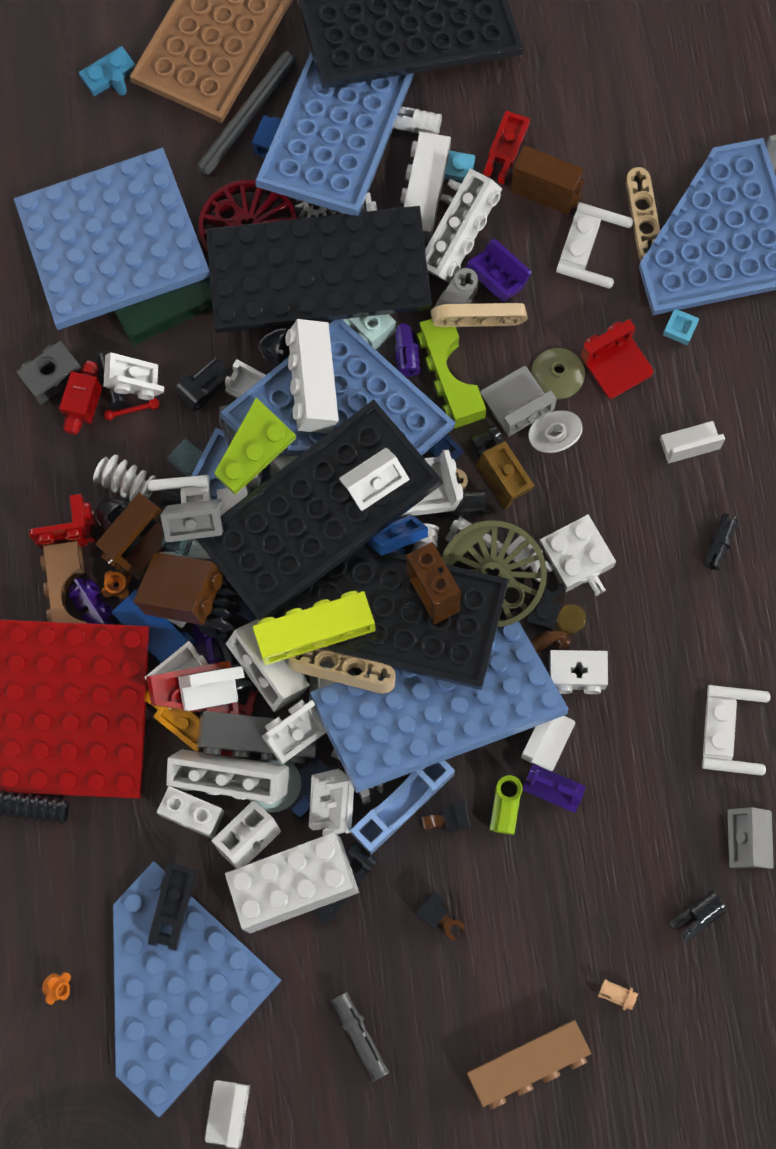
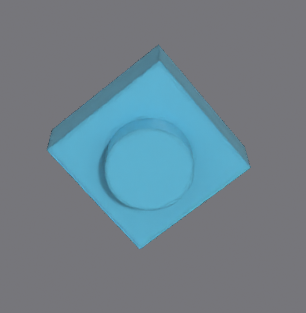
[445,151,476,182]
[663,309,699,346]

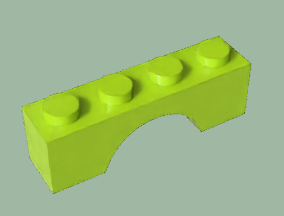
[416,319,486,429]

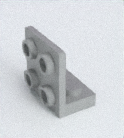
[480,366,557,437]

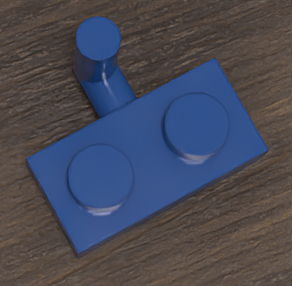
[366,515,428,556]

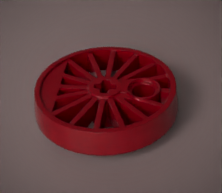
[198,180,297,261]

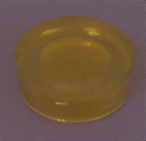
[557,604,586,634]

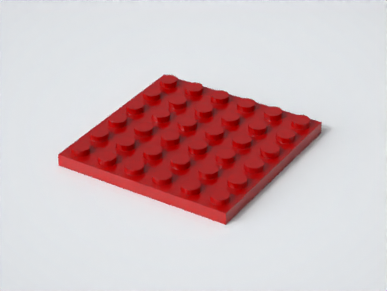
[0,620,150,798]

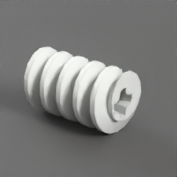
[93,454,156,502]

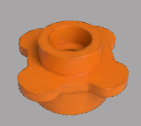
[102,571,132,600]
[42,972,71,1005]

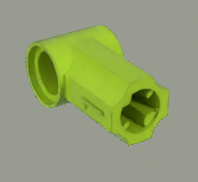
[489,775,522,835]

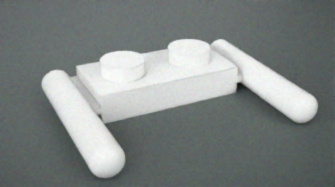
[556,202,634,288]
[147,475,211,560]
[702,685,771,775]

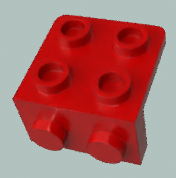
[581,319,654,399]
[29,494,97,551]

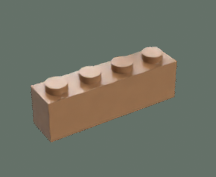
[466,1020,591,1110]

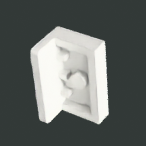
[104,353,164,400]
[261,700,326,765]

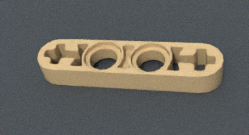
[626,167,660,261]
[430,303,528,327]
[287,649,395,694]

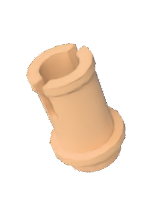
[598,979,638,1011]

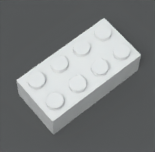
[225,832,359,933]

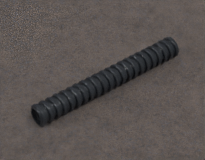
[0,790,70,824]

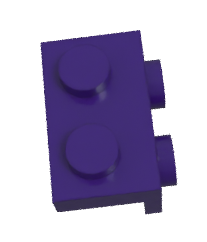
[465,238,531,303]

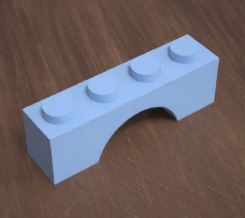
[350,760,455,855]

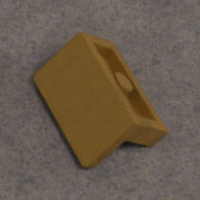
[476,441,535,510]

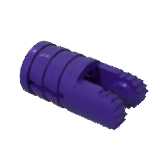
[395,323,421,377]

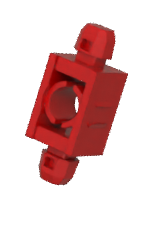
[59,361,103,435]

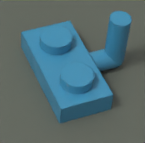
[79,46,136,96]

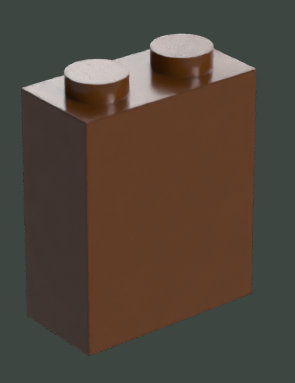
[511,145,585,215]
[133,552,224,625]

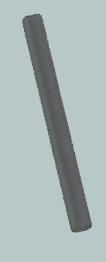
[198,51,296,175]

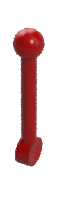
[104,398,160,420]

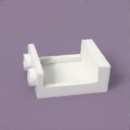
[401,450,463,517]

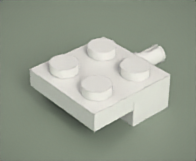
[539,514,616,596]

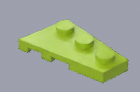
[214,397,296,495]

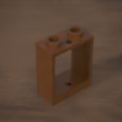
[95,492,172,580]
[406,542,461,625]

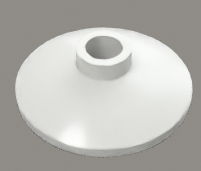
[529,411,583,453]

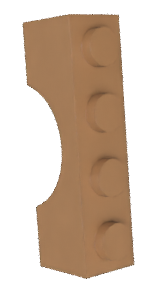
[40,541,88,624]

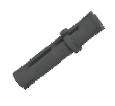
[331,992,390,1082]

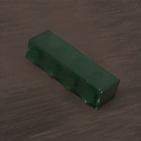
[115,265,213,347]

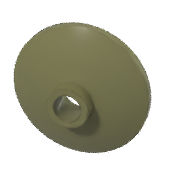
[531,348,585,400]

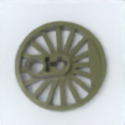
[442,520,547,627]

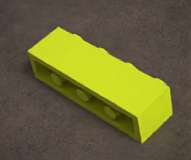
[253,591,376,666]

